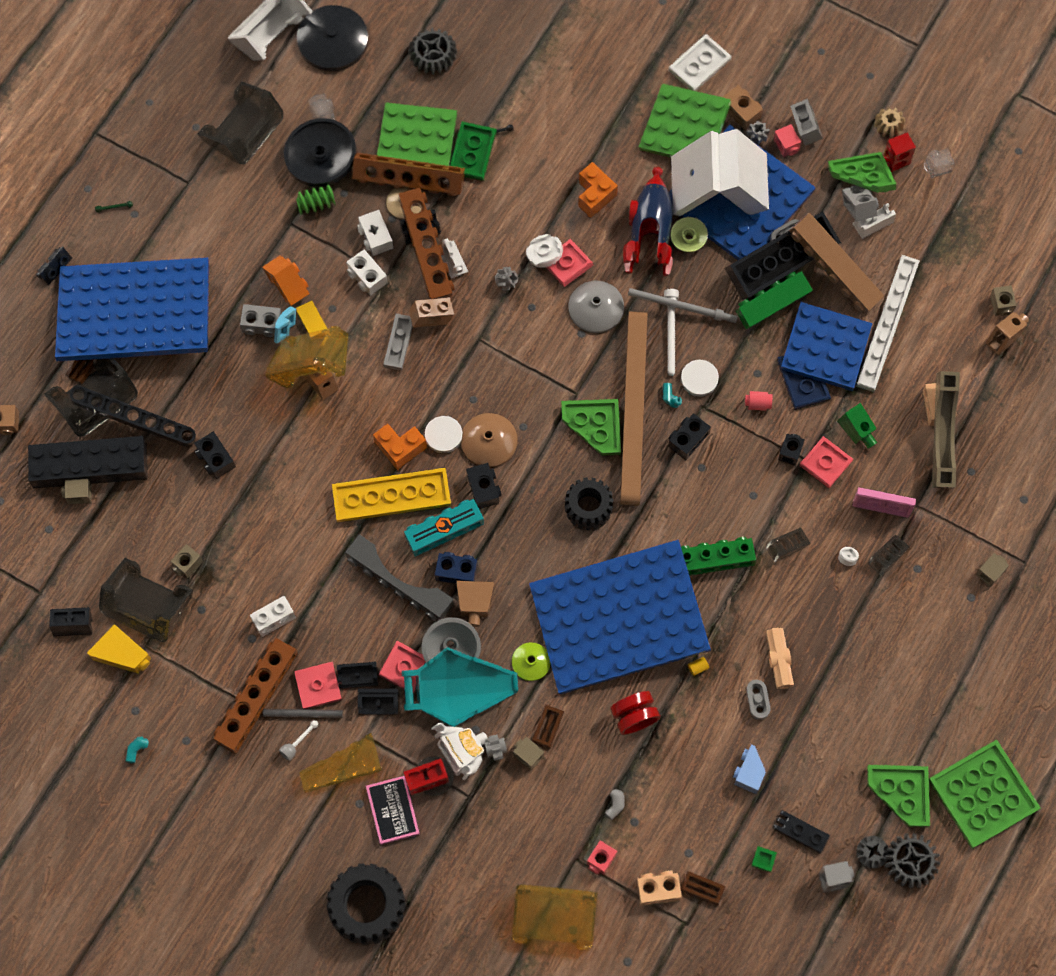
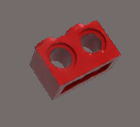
[883,132,916,172]
[403,759,449,796]

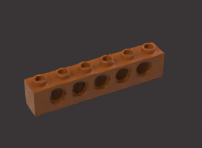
[352,153,465,196]
[398,188,455,299]
[213,638,298,754]

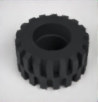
[565,477,613,530]

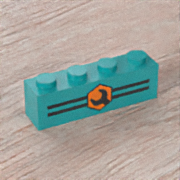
[404,499,484,557]

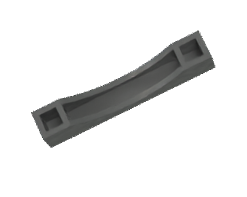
[345,534,454,621]

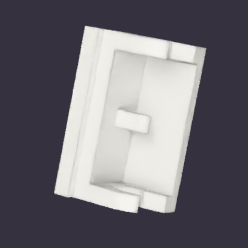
[853,203,896,238]

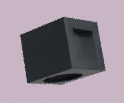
[778,434,805,466]

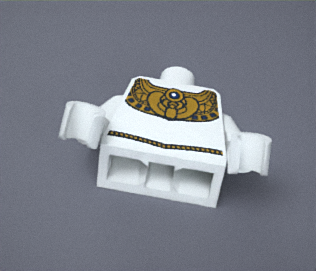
[431,723,489,780]

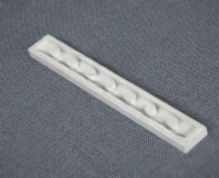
[856,255,919,392]

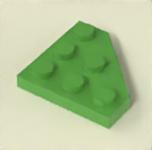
[828,152,896,193]
[561,399,621,456]
[867,765,930,828]

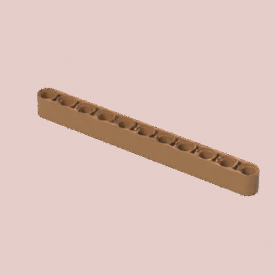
[620,311,647,506]

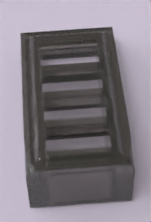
[766,527,811,562]
[868,534,910,576]

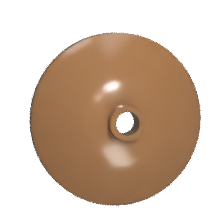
[461,413,517,468]

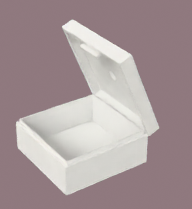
[671,129,769,216]

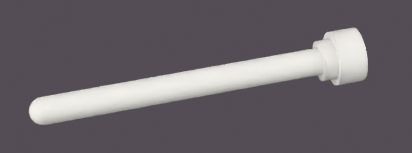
[664,289,679,376]

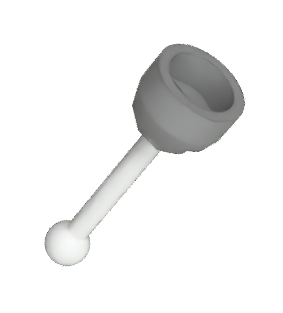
[278,720,318,761]

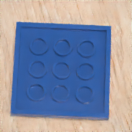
[781,302,873,391]

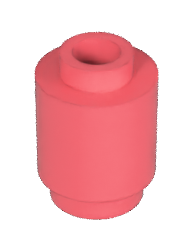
[745,391,772,411]

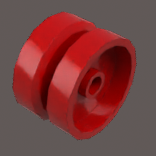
[610,691,661,735]

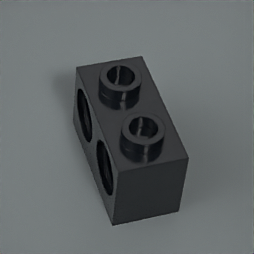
[668,413,711,460]
[194,431,236,479]

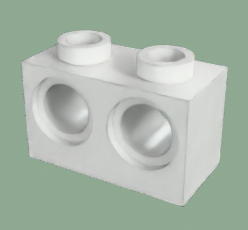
[346,249,388,296]
[250,596,296,637]

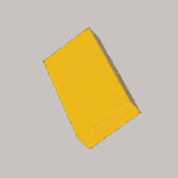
[296,301,329,341]

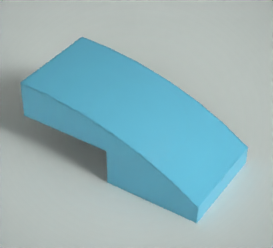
[274,306,296,343]

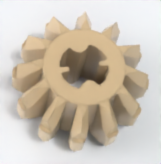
[874,106,906,138]

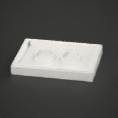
[668,34,732,91]

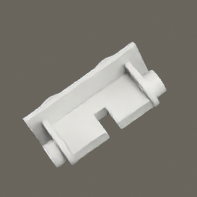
[441,239,468,279]

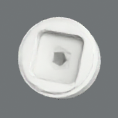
[838,547,859,566]

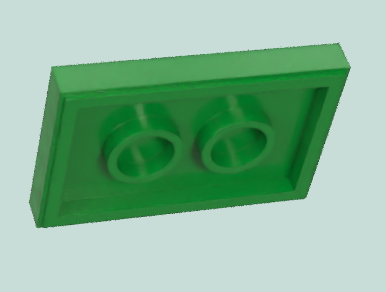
[450,121,497,181]

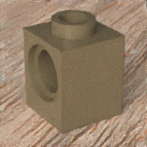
[990,285,1017,316]
[62,479,91,504]
[171,544,203,579]
[976,553,1009,587]
[513,737,544,771]

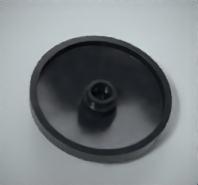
[297,5,368,71]
[284,118,357,187]

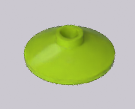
[512,642,551,681]

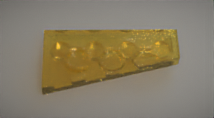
[299,733,382,793]

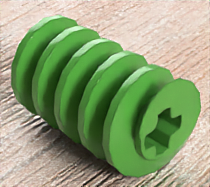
[296,185,336,215]

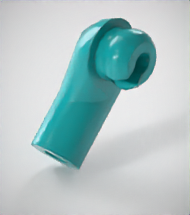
[663,383,682,408]
[125,736,149,764]

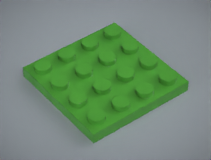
[639,84,731,158]
[377,103,457,178]
[929,740,1041,849]

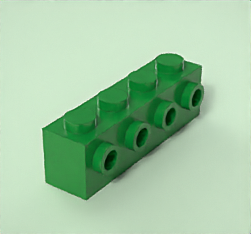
[735,271,813,330]
[681,537,756,576]

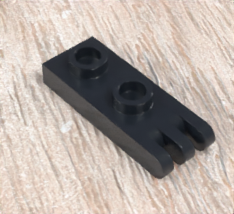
[772,810,830,854]

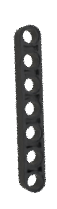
[70,386,196,447]

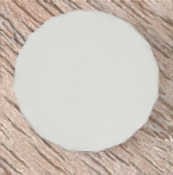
[526,234,563,268]
[681,360,719,397]
[425,416,463,453]

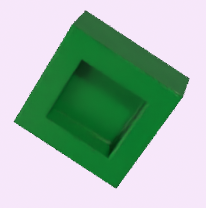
[751,846,777,873]

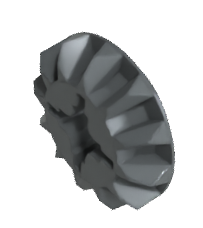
[857,835,889,868]

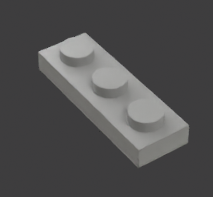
[383,314,413,371]

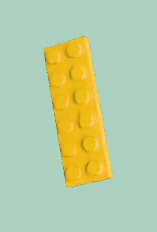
[332,468,451,523]

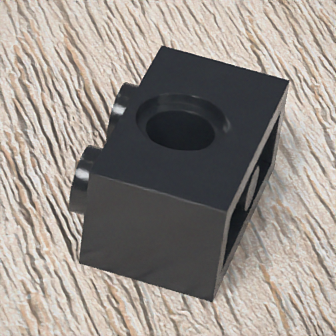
[466,463,502,509]

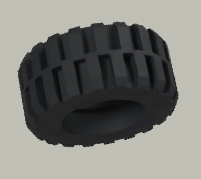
[326,863,406,945]

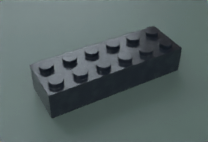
[724,211,841,300]
[28,436,148,489]

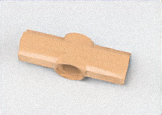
[766,628,794,689]

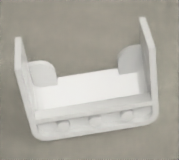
[228,0,313,61]

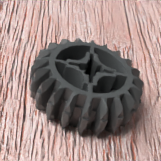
[408,27,457,75]
[885,833,940,888]

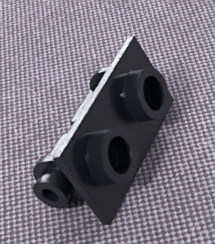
[36,246,72,285]

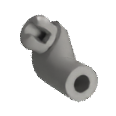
[605,789,624,820]

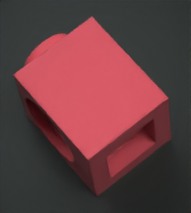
[773,124,801,157]
[587,840,617,875]

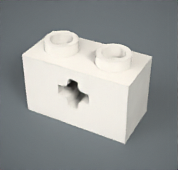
[357,210,393,256]

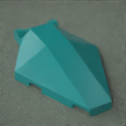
[401,647,518,727]

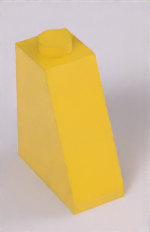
[87,624,151,673]

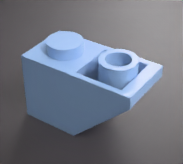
[733,745,766,794]

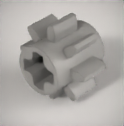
[746,120,770,145]
[495,267,518,290]
[484,734,507,761]

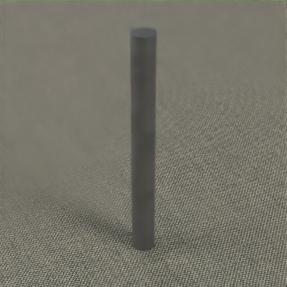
[263,709,343,718]

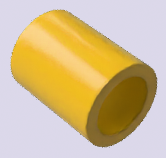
[687,656,709,676]

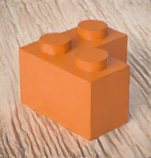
[578,162,618,218]
[262,255,310,306]
[373,423,427,470]

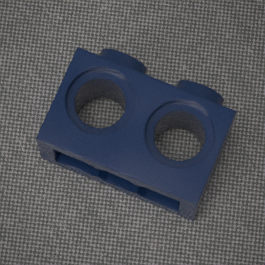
[435,552,478,584]

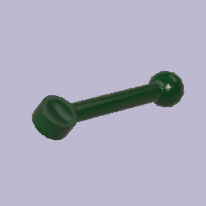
[95,201,133,212]

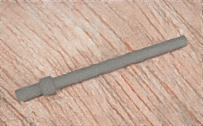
[628,288,737,323]

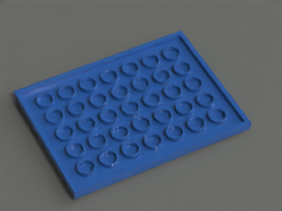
[55,257,209,361]
[529,539,711,695]

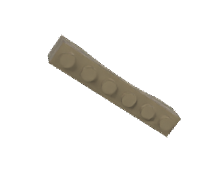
[932,371,960,488]

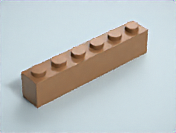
[789,213,884,313]

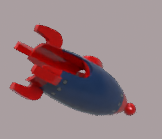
[623,167,673,276]

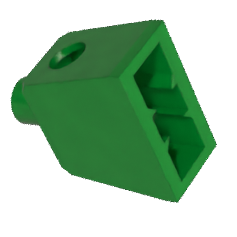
[837,403,878,449]

